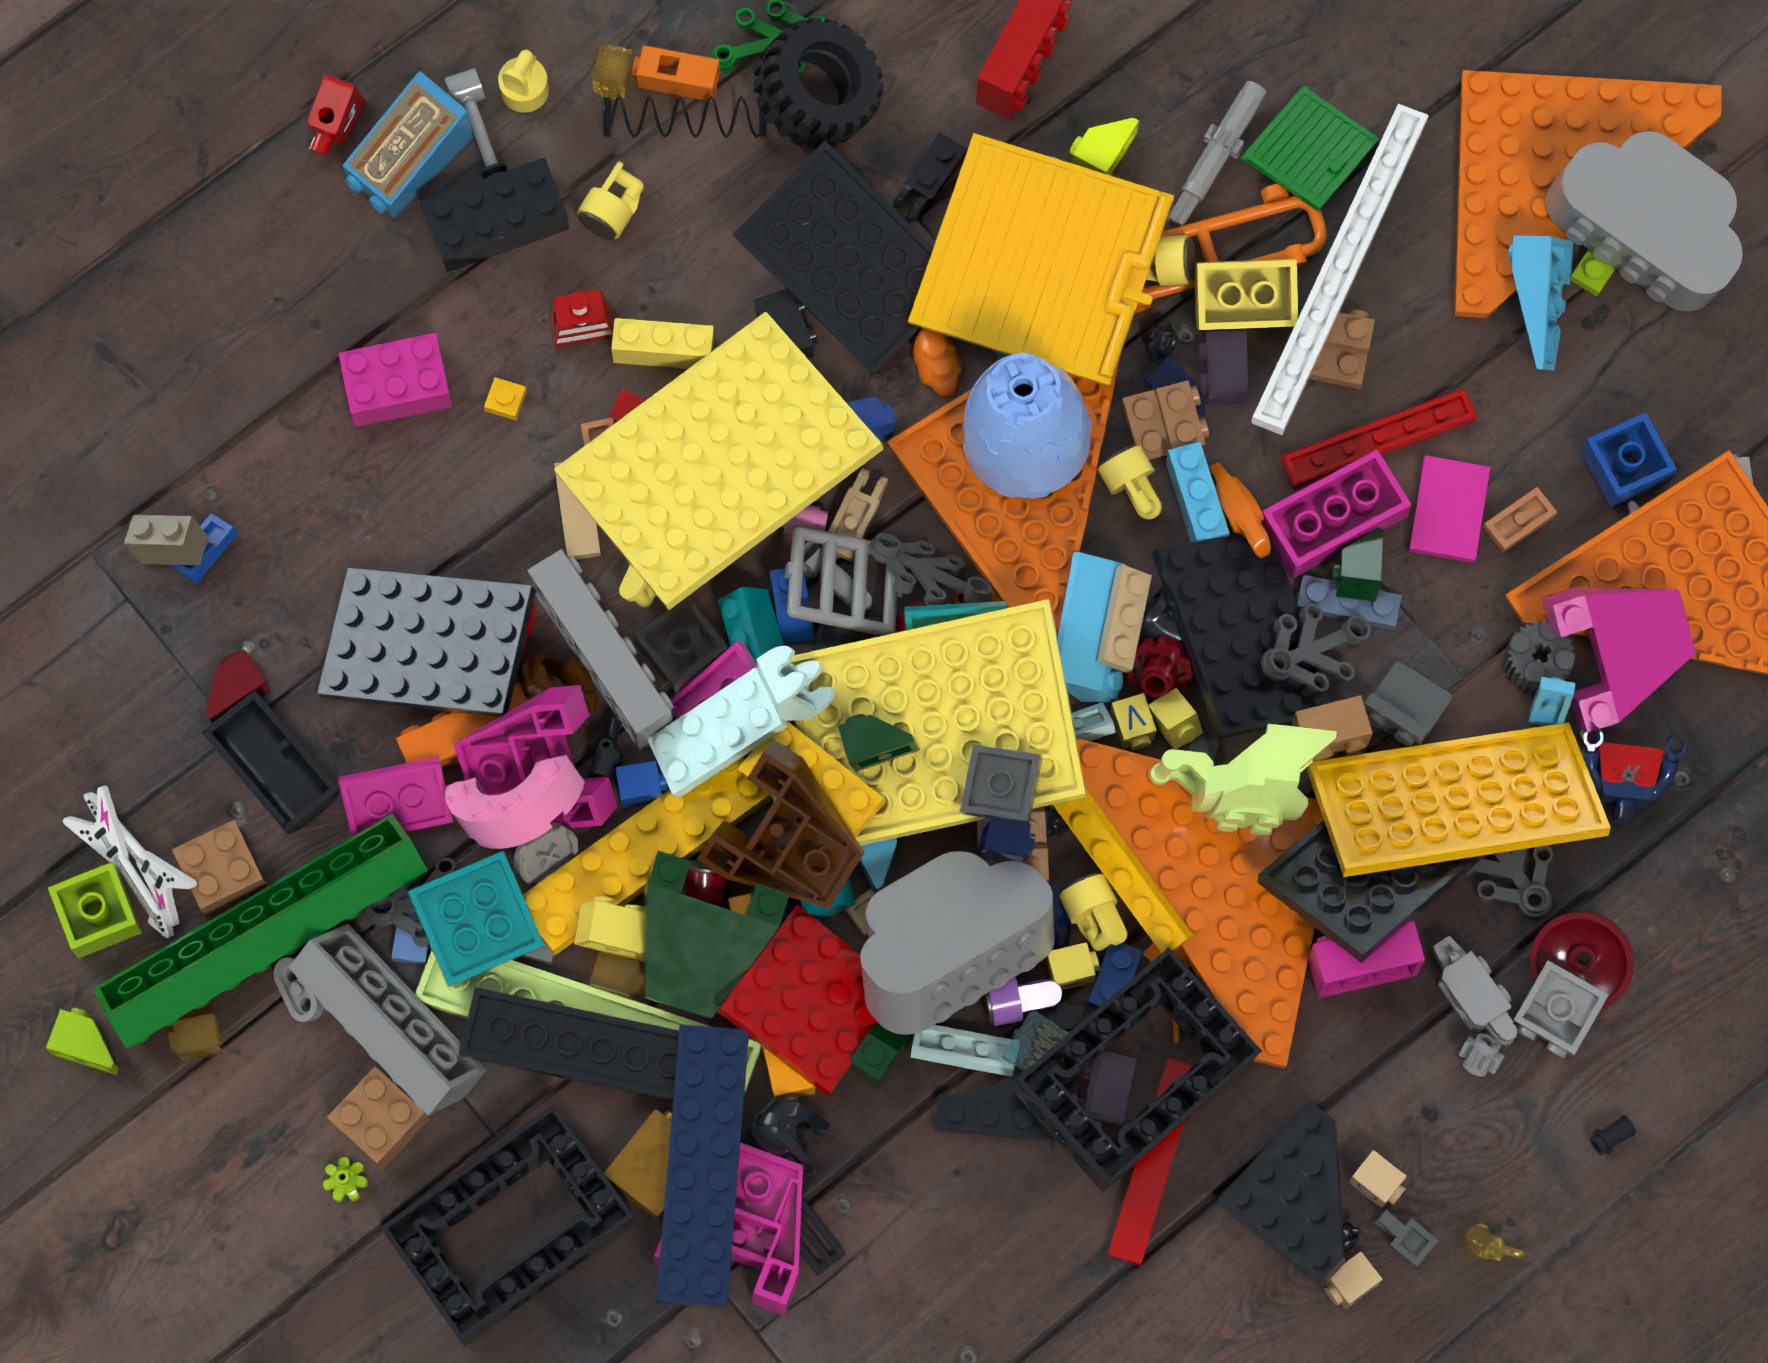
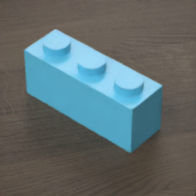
[1166,442,1229,542]

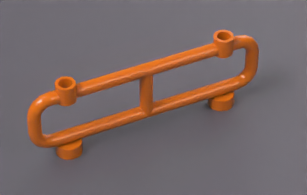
[1135,183,1328,313]

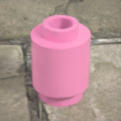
[781,505,828,535]

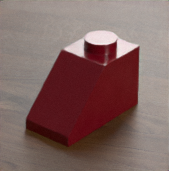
[206,649,271,724]

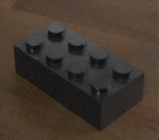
[421,157,570,272]

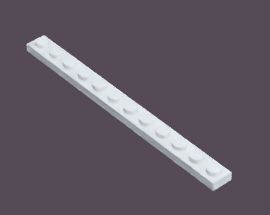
[1252,104,1428,435]

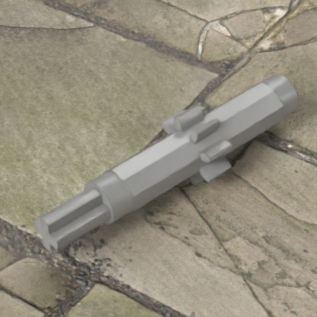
[1167,81,1267,227]

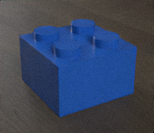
[1581,412,1677,509]

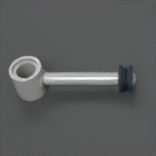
[444,68,507,179]

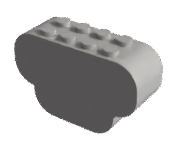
[1546,131,1743,311]
[860,851,1055,1035]

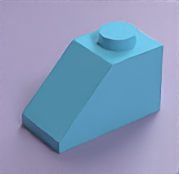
[858,838,897,893]

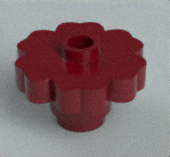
[1126,636,1194,701]

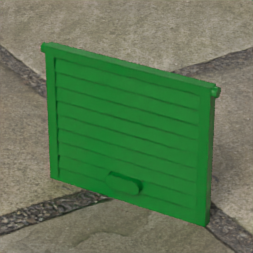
[1240,85,1380,212]

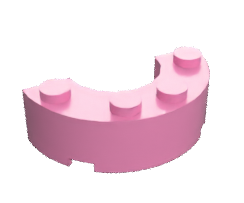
[445,755,585,849]

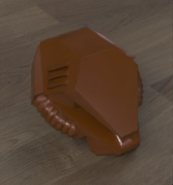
[519,652,599,714]

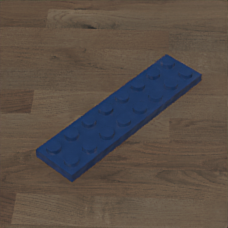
[656,1025,749,1308]

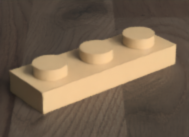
[1097,565,1152,672]

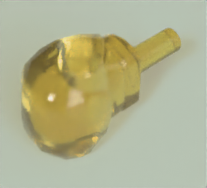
[1464,1223,1524,1261]

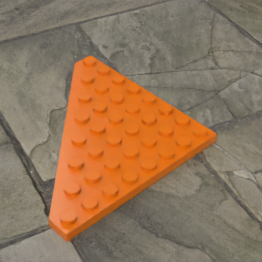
[1454,70,1722,318]
[887,355,1121,636]
[1504,450,1768,675]
[1077,738,1324,1069]

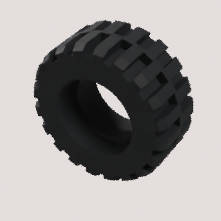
[753,17,884,149]

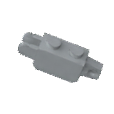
[1432,936,1518,1047]

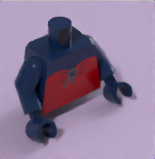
[1580,727,1687,825]

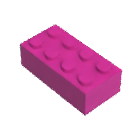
[1261,450,1412,579]

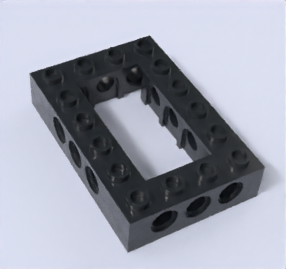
[1010,947,1262,1193]
[380,1104,636,1347]

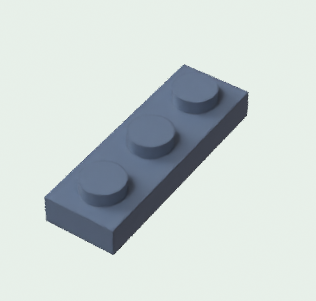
[1297,575,1402,630]

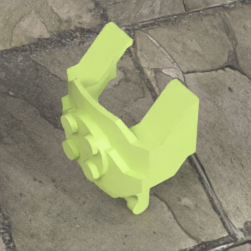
[1149,724,1337,835]

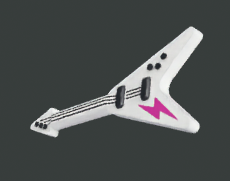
[63,785,174,938]
[84,792,197,928]

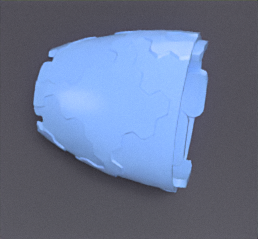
[962,353,1092,499]

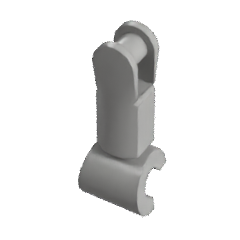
[803,541,872,614]

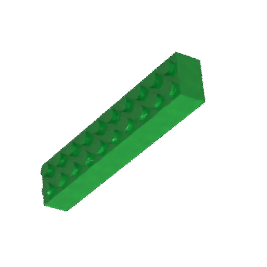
[93,814,428,1049]

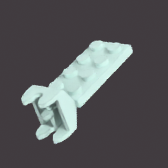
[647,646,835,798]

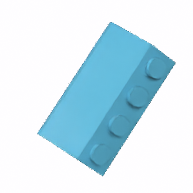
[1058,552,1127,702]

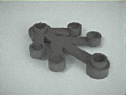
[869,533,992,605]
[1261,603,1371,696]
[1464,845,1554,918]
[366,857,457,947]

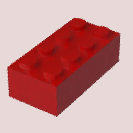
[976,0,1073,120]

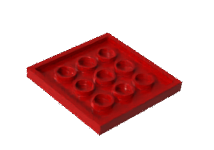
[717,905,878,1096]

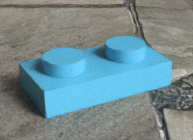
[1528,677,1575,726]

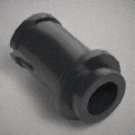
[1590,1115,1636,1155]

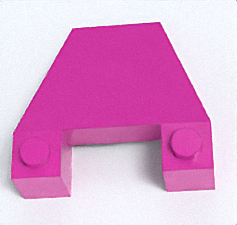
[1542,588,1696,733]
[454,685,618,828]
[654,1143,803,1316]

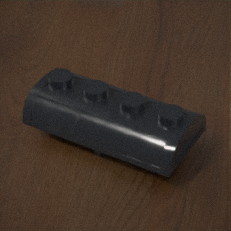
[201,690,340,834]

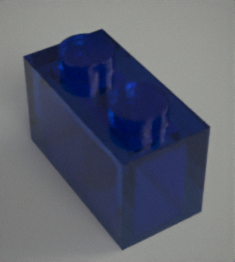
[977,816,1035,862]

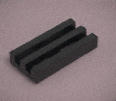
[799,1198,845,1277]

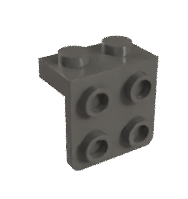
[1364,662,1452,747]

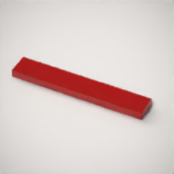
[1280,388,1477,489]
[1107,1058,1194,1266]

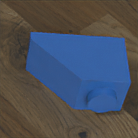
[847,396,896,442]
[770,568,814,645]

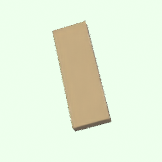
[554,462,601,560]

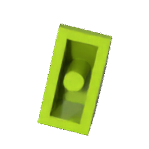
[46,1008,119,1075]

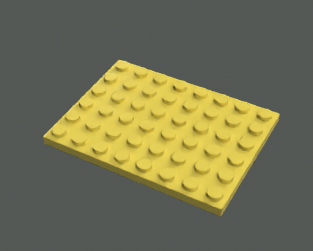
[554,312,884,610]
[790,599,1087,846]

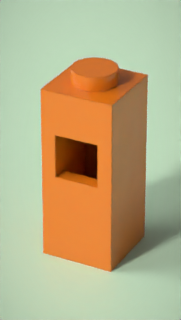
[632,45,720,102]

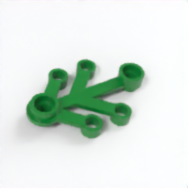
[711,0,826,80]

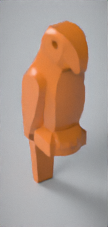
[1209,462,1271,558]

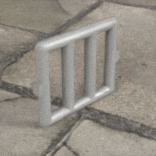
[785,526,902,636]

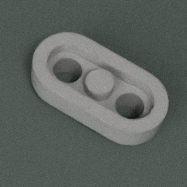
[273,957,324,1022]

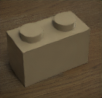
[124,515,209,566]

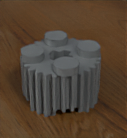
[1503,621,1575,694]

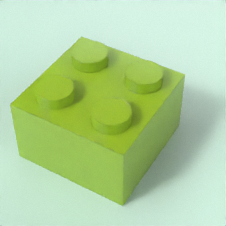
[48,862,142,959]

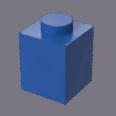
[616,761,668,808]

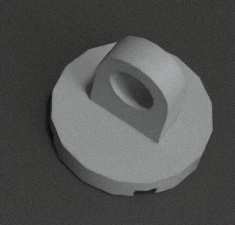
[514,822,578,885]

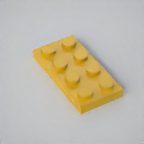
[738,721,886,839]

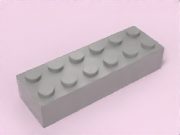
[527,549,675,752]
[289,924,487,1116]

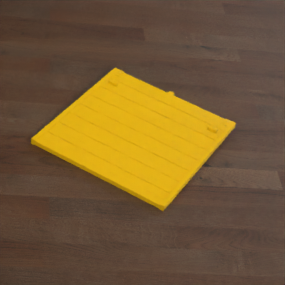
[908,133,1174,387]

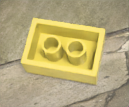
[1194,259,1298,330]

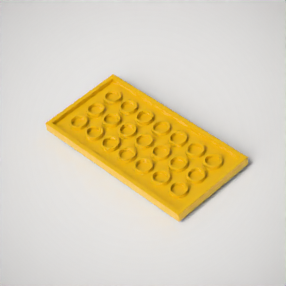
[1307,722,1611,877]

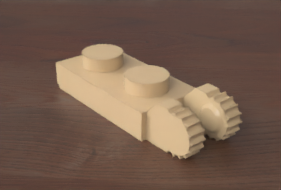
[822,468,888,562]

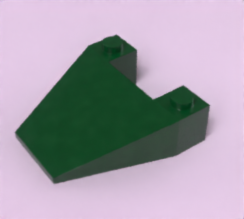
[644,850,790,1019]

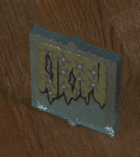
[1002,1010,1069,1072]

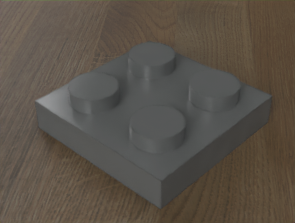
[960,745,1042,825]

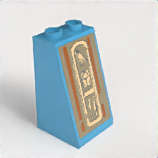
[343,71,473,218]

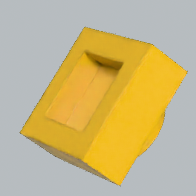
[484,377,527,421]

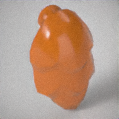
[913,328,963,398]

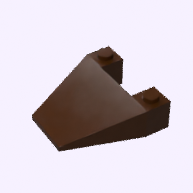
[697,740,865,908]

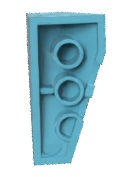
[1509,235,1573,371]

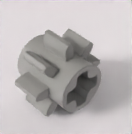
[1459,1033,1505,1077]

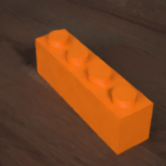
[396,682,528,770]

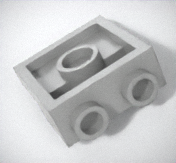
[1513,961,1609,1058]

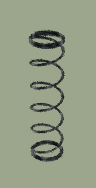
[602,96,767,138]

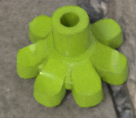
[323,1157,368,1202]

